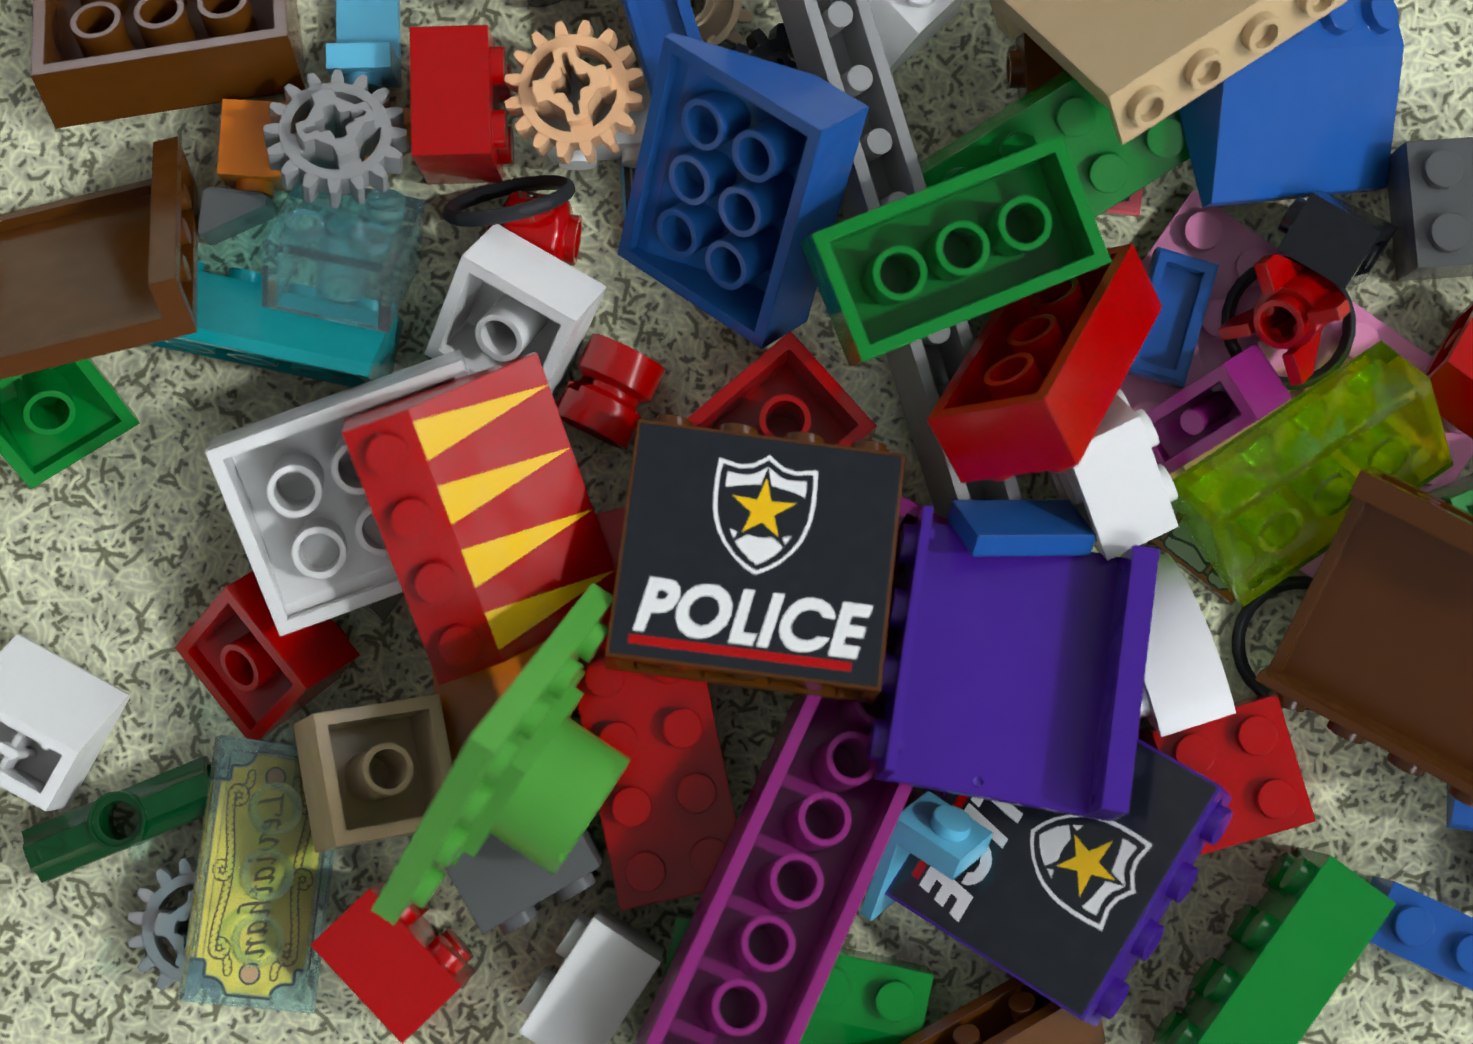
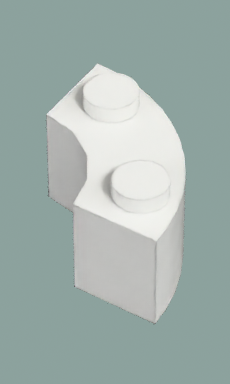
[1140,553,1236,737]

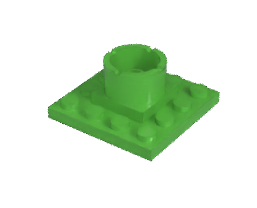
[371,583,631,925]

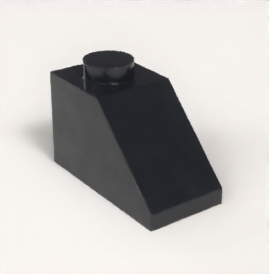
[1277,191,1398,289]

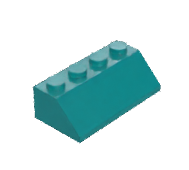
[147,261,404,387]

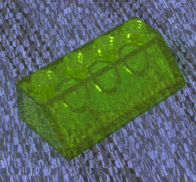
[1173,340,1454,607]

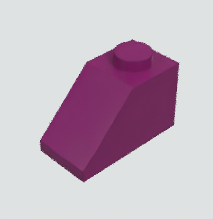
[1147,343,1292,474]

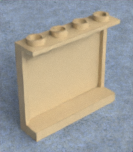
[989,0,1348,145]

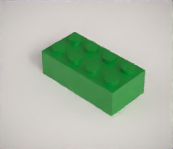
[919,70,1190,217]
[800,134,1112,366]
[1152,847,1397,1044]

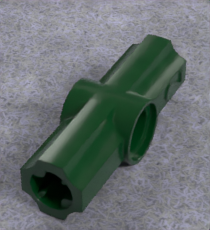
[21,756,220,883]

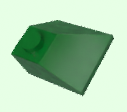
[0,358,140,489]

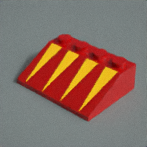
[342,351,617,686]

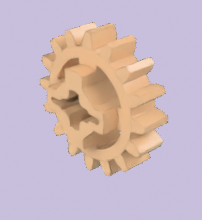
[504,20,646,165]

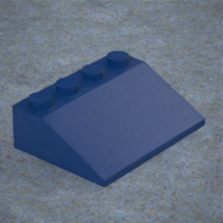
[1178,0,1404,208]
[617,33,869,349]

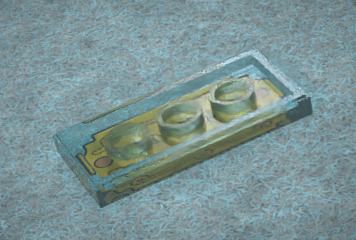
[178,735,335,1014]

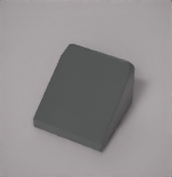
[198,187,278,245]

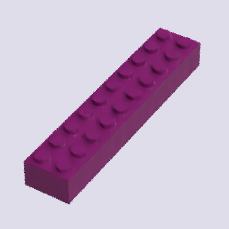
[634,496,950,1044]

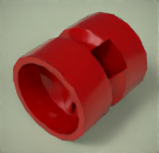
[556,333,666,451]

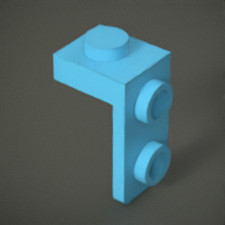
[326,0,402,94]
[860,791,993,921]

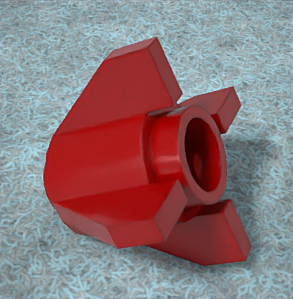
[1218,254,1351,386]

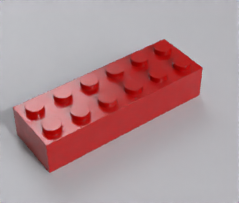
[576,507,737,911]

